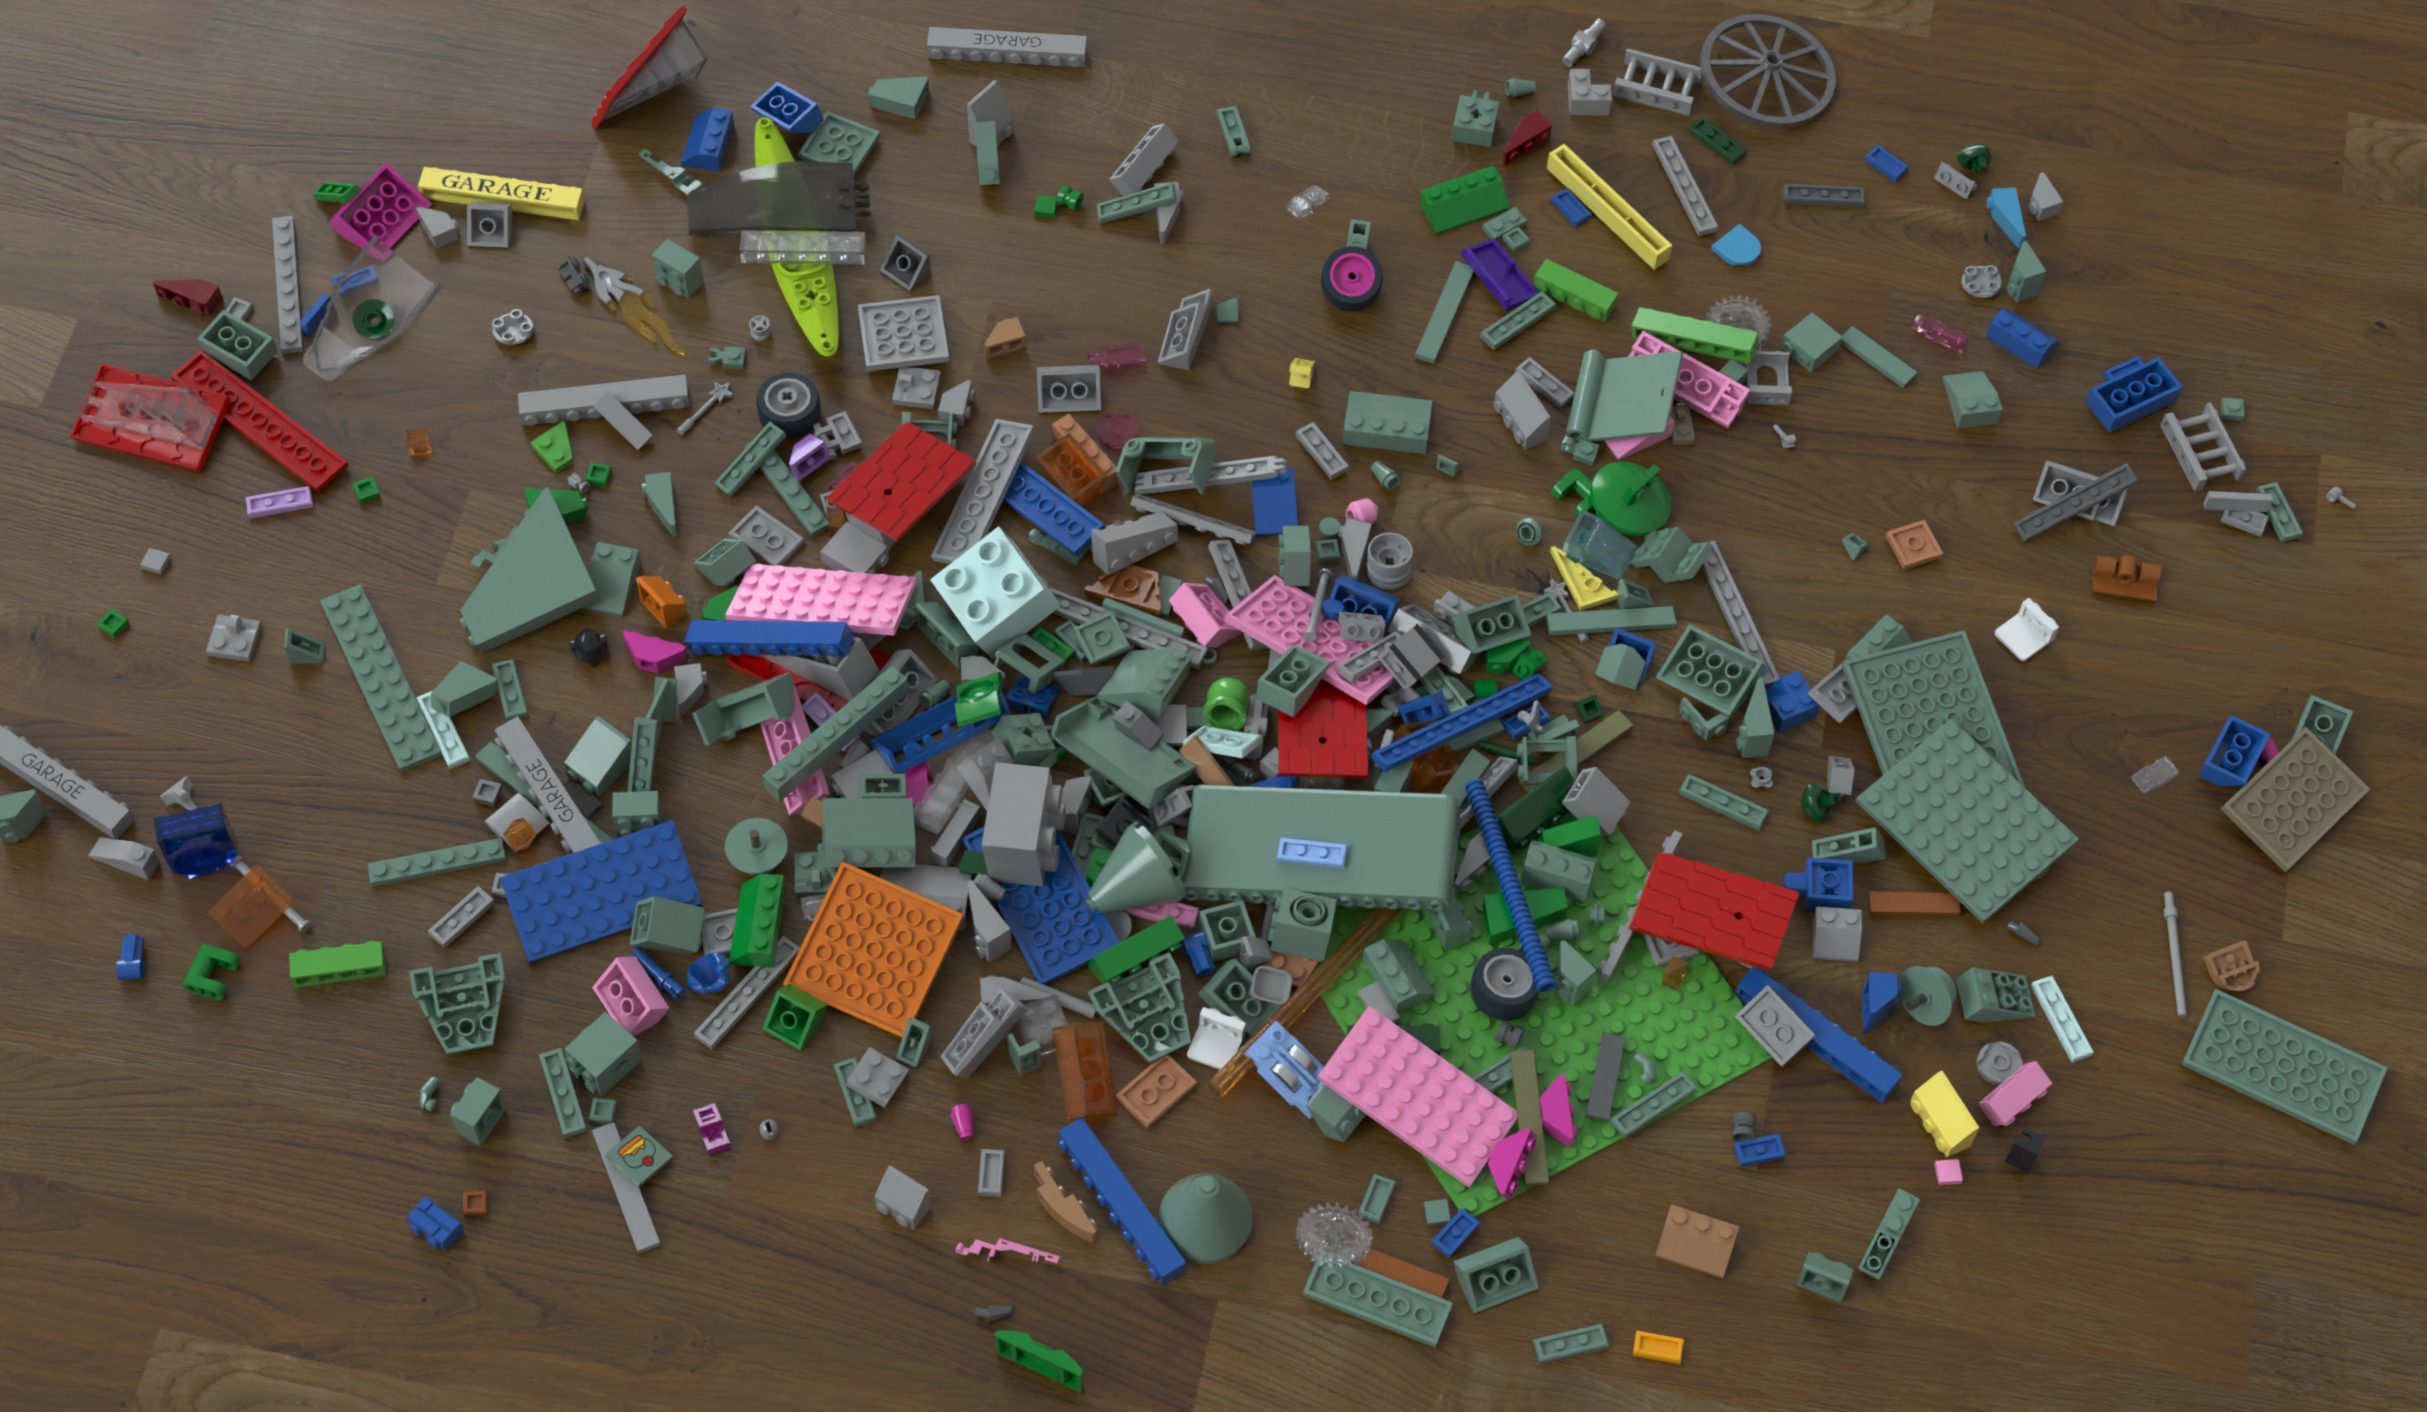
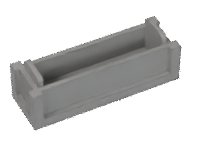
[929,799,981,867]

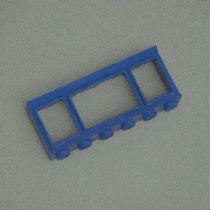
[869,694,1011,774]

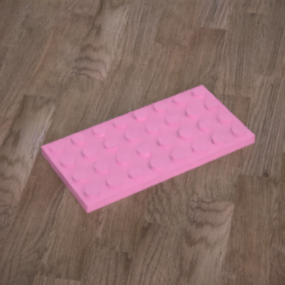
[726,564,917,636]
[1225,575,1396,705]
[1317,1006,1518,1188]

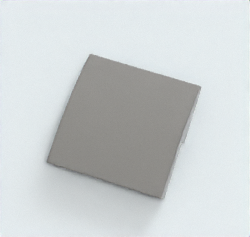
[485,793,550,853]

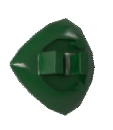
[1957,143,1992,175]
[1800,783,1842,823]

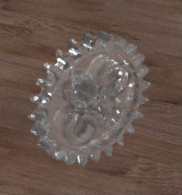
[1705,295,1771,350]
[1296,1202,1373,1268]

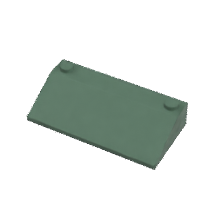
[1050,695,1196,809]

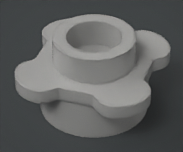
[1750,767,1773,788]

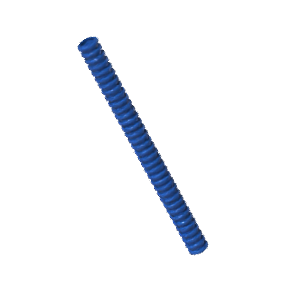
[1465,779,1557,992]

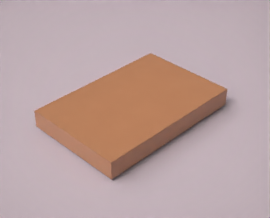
[1116,1054,1198,1129]

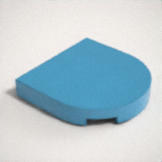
[1711,224,1761,266]

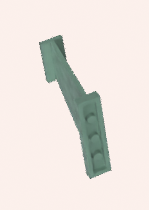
[627,676,678,792]

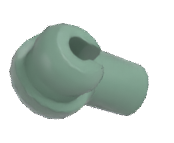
[1633,1051,1657,1084]
[420,1077,440,1112]

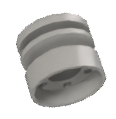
[1366,532,1413,590]

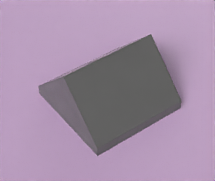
[879,235,931,291]
[1052,666,1114,696]

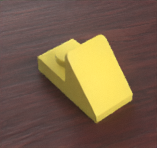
[1289,358,1315,388]

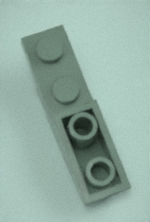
[1858,1188,1920,1280]

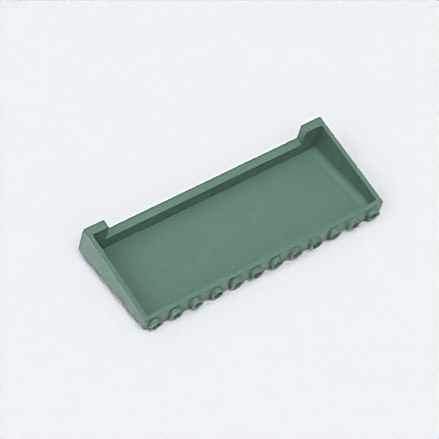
[1182,785,1461,911]

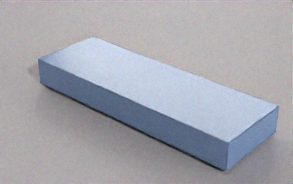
[1277,838,1348,868]

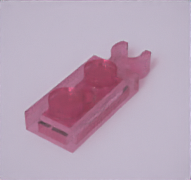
[1912,315,1969,354]
[1088,342,1146,369]

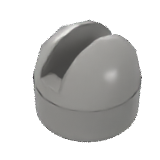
[759,1119,779,1140]

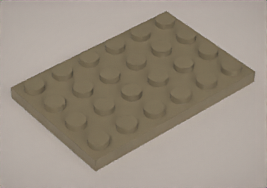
[2221,727,2370,872]

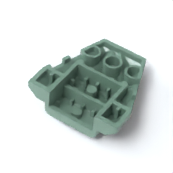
[1088,952,1191,1063]
[409,953,505,1055]

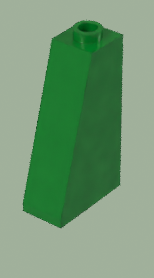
[1482,887,1571,945]

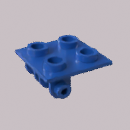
[1005,675,1060,719]

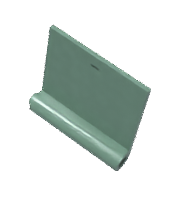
[1565,350,1683,442]

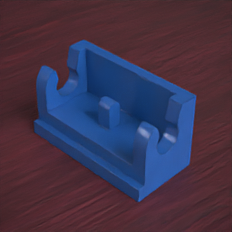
[1397,691,1450,726]

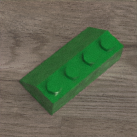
[1419,166,1509,235]
[729,874,787,967]
[1087,915,1185,985]

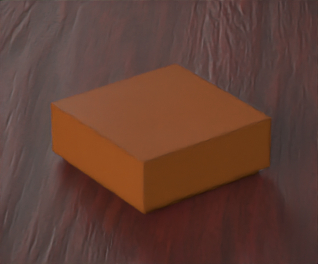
[463,1190,488,1217]

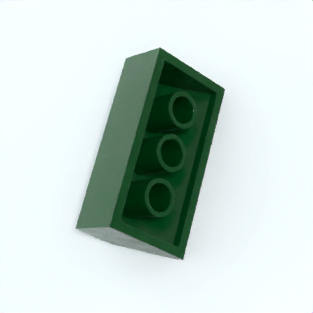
[1498,765,1574,854]

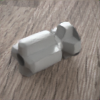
[568,473,590,494]

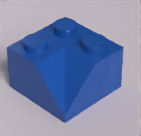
[1765,670,1820,733]

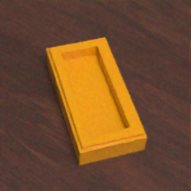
[1633,1331,1684,1364]

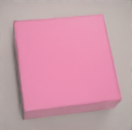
[1934,1159,1963,1185]

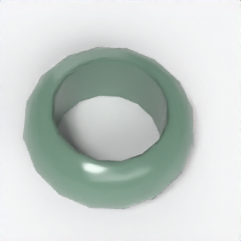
[1201,647,1218,666]

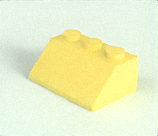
[1911,1071,1979,1158]

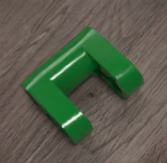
[1550,468,1596,521]
[182,945,241,1000]

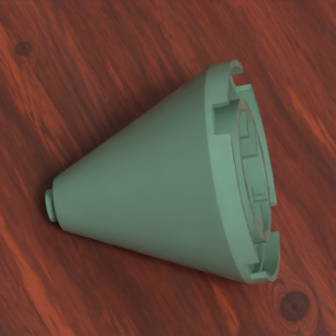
[1086,821,1186,914]
[1159,1173,1253,1264]

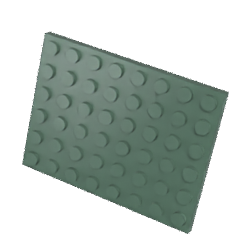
[1842,630,2025,788]
[1856,719,2079,923]

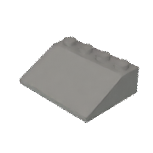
[880,864,972,930]

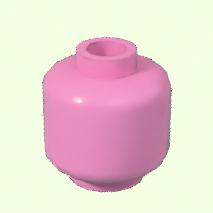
[1346,498,1378,524]

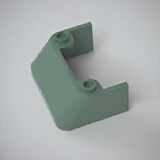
[1115,437,1218,494]
[692,672,794,746]

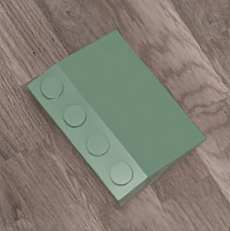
[1343,391,1432,454]
[1655,624,1767,717]
[1097,648,1193,720]
[822,798,916,867]

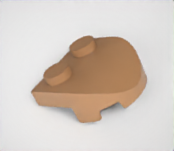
[2203,940,2260,991]

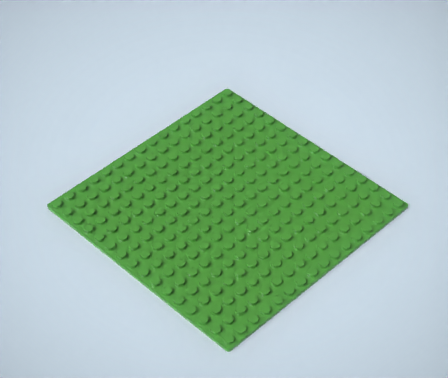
[1309,812,1773,1218]

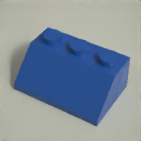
[750,81,824,133]
[681,107,734,172]
[1986,309,2060,369]
[1330,575,1402,638]
[2198,715,2271,786]

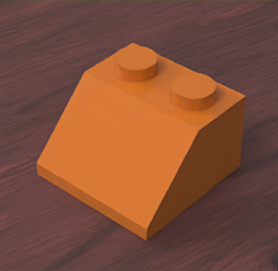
[636,576,687,629]

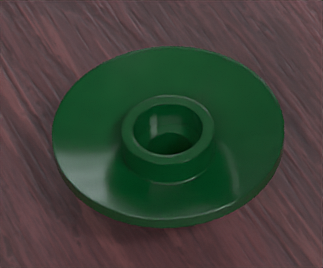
[352,299,395,340]

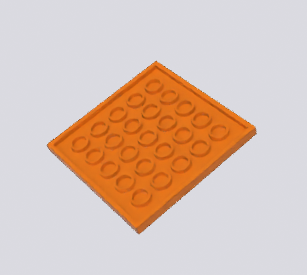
[783,862,964,1038]

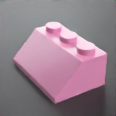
[1168,582,1243,648]
[592,957,669,1037]

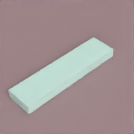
[416,691,470,770]
[2031,975,2094,1063]

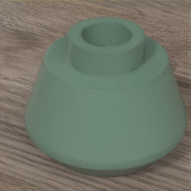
[1516,518,1544,546]

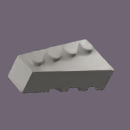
[1091,512,1178,575]

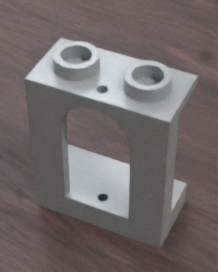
[1745,350,1792,405]

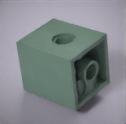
[1268,888,1337,962]
[564,1012,642,1097]

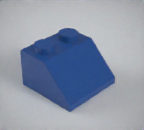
[1862,972,1901,1033]

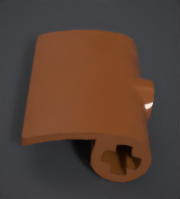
[2092,555,2161,602]

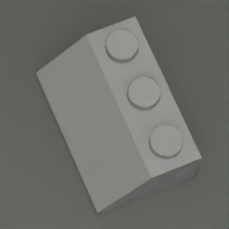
[1037,365,1101,413]
[1493,371,1550,450]

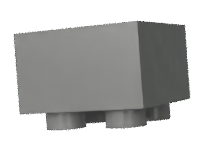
[982,762,1066,887]

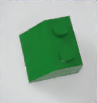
[762,984,828,1050]

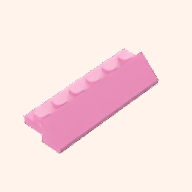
[1628,331,1750,429]
[760,685,830,816]

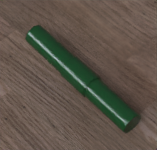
[1479,740,1536,766]

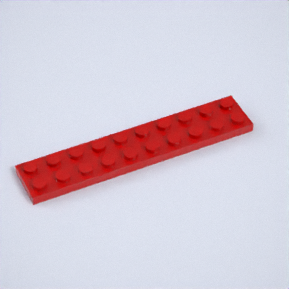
[170,350,349,493]

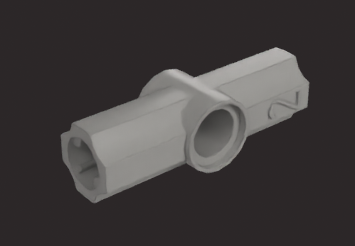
[1244,693,1269,760]

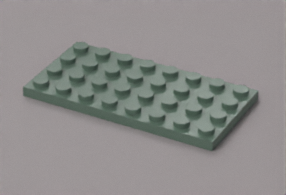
[2181,989,2388,1145]

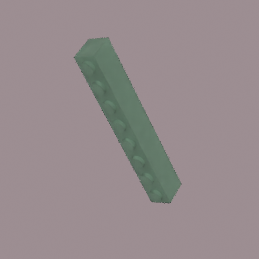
[762,666,909,802]

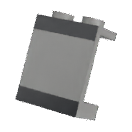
[1377,623,1445,690]

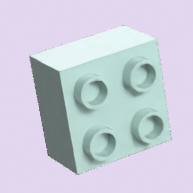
[930,526,1061,659]

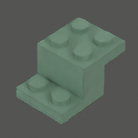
[1631,527,1713,583]

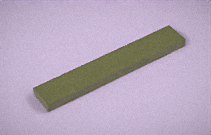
[1519,710,1633,793]
[1510,1050,1549,1186]

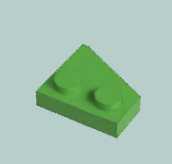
[530,421,573,474]

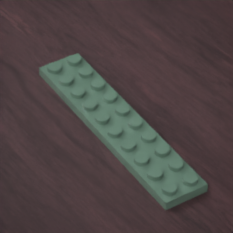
[320,584,442,773]

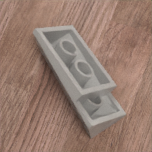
[1158,289,1213,370]
[2033,460,2129,526]
[941,987,1029,1078]

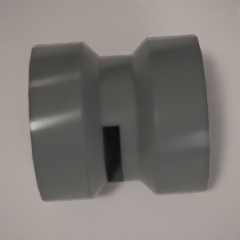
[1495,1020,1525,1049]
[1732,1112,1756,1142]

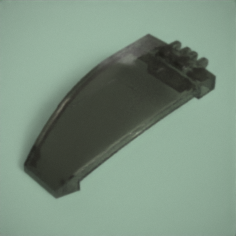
[687,161,871,240]

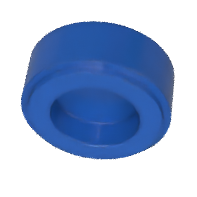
[1321,599,1344,619]

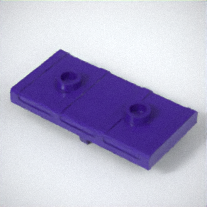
[1460,238,1539,311]

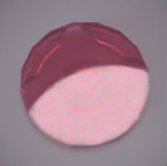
[1097,412,1138,450]

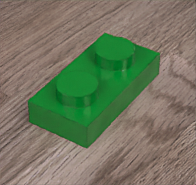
[1031,627,1074,666]

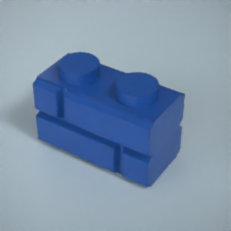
[407,1197,464,1251]

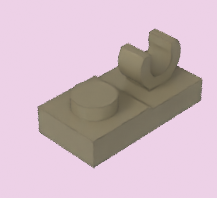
[1670,403,1695,445]

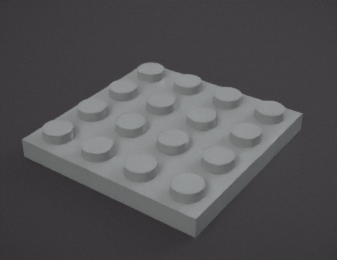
[858,295,949,371]

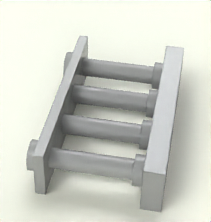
[1613,48,1702,116]
[2161,402,2246,492]

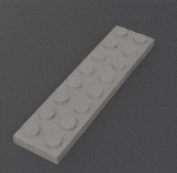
[931,419,1035,564]

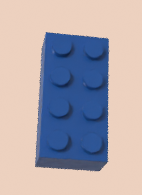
[2086,357,2183,433]

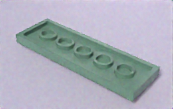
[1303,1251,1453,1348]

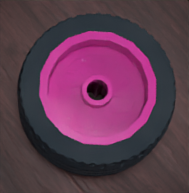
[1321,246,1383,311]

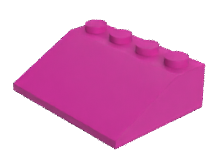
[329,163,432,259]

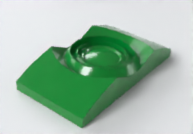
[955,672,1003,727]
[994,1330,1084,1393]

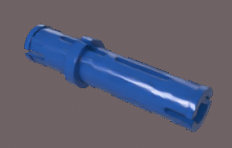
[630,947,686,1001]

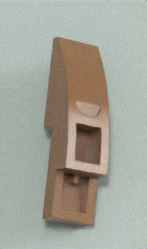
[1034,1161,1098,1243]

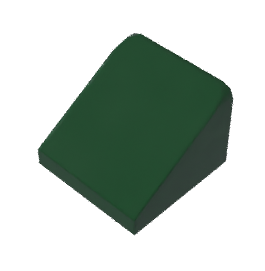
[1573,694,1604,722]

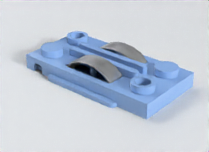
[1244,1021,1324,1119]

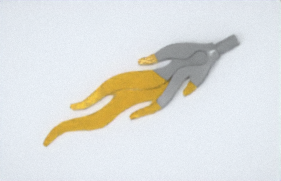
[583,257,686,355]

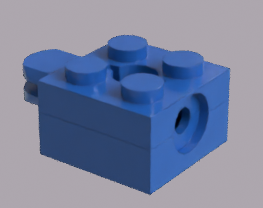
[1782,858,1853,910]

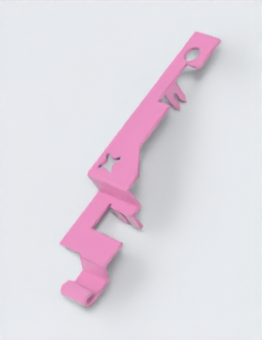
[955,1238,1060,1263]

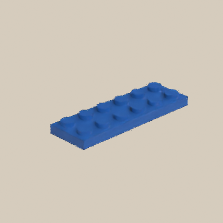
[1003,462,1105,557]

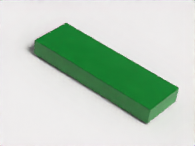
[313,182,361,203]

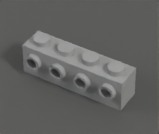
[1109,123,1179,196]

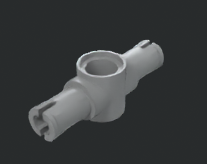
[1562,19,1606,67]

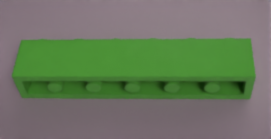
[1632,307,1759,364]

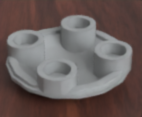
[1961,265,2002,298]
[492,309,534,345]

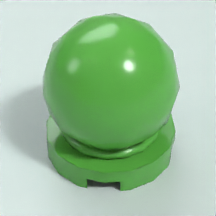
[1203,677,1249,731]

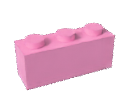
[1978,1061,2052,1126]

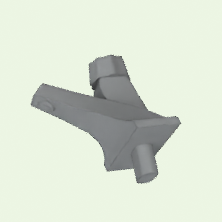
[1517,700,1545,738]
[160,776,198,814]

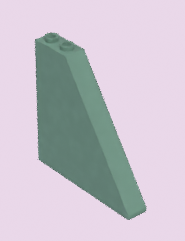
[460,487,600,654]

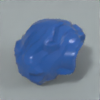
[687,953,730,995]

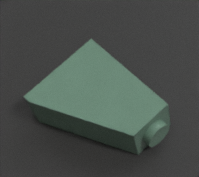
[868,76,929,119]
[431,661,498,717]

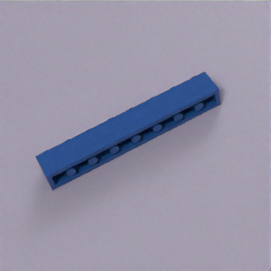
[684,620,854,657]
[1735,967,1902,1103]
[1057,1117,1186,1286]

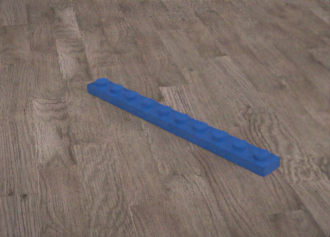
[1372,673,1553,772]

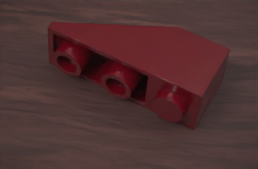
[1502,110,1552,165]
[152,279,223,317]

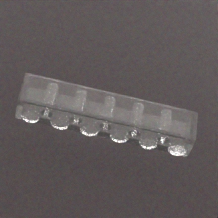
[740,230,866,264]
[913,728,995,834]

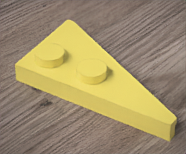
[1550,546,1618,611]

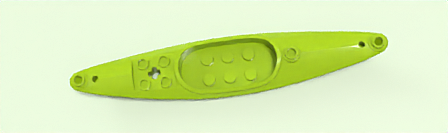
[755,117,839,357]

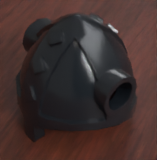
[570,628,608,667]

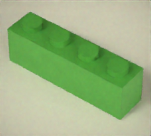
[1533,259,1618,322]
[289,941,386,988]

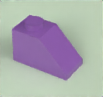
[789,434,831,481]

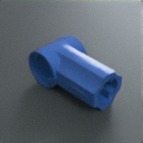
[1181,931,1215,978]
[116,934,145,980]

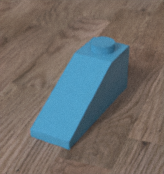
[1986,188,2026,248]

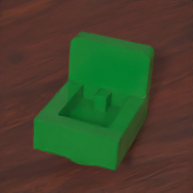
[1511,648,1549,680]

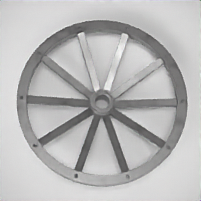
[1700,14,1836,128]

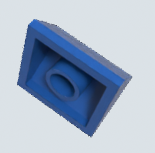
[1609,628,1657,683]

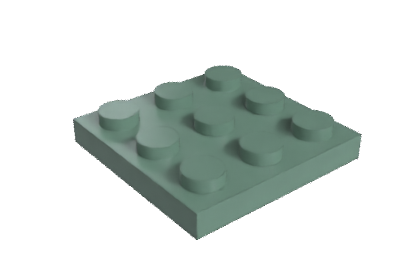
[798,111,880,179]

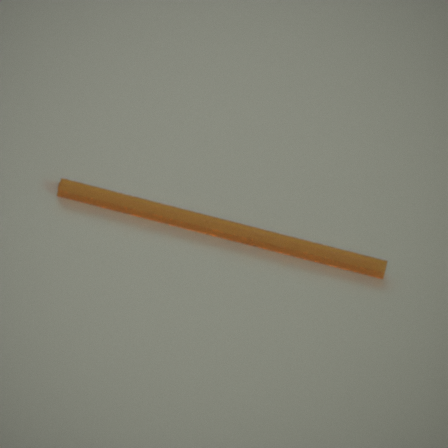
[1207,907,1403,1098]

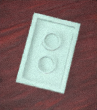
[1183,725,1262,758]

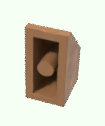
[985,317,1026,359]

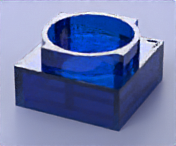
[153,803,239,879]

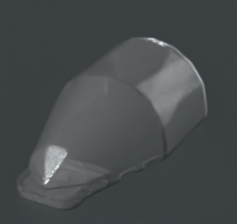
[303,235,442,383]

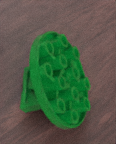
[1590,462,1672,536]

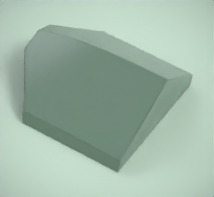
[1595,644,1646,690]
[1158,832,1190,879]

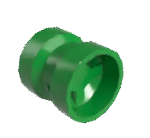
[1057,185,1084,211]

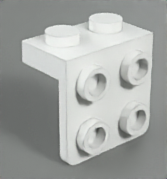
[1995,598,2059,661]
[1187,1007,1246,1072]

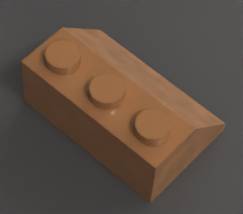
[1655,1204,1739,1279]

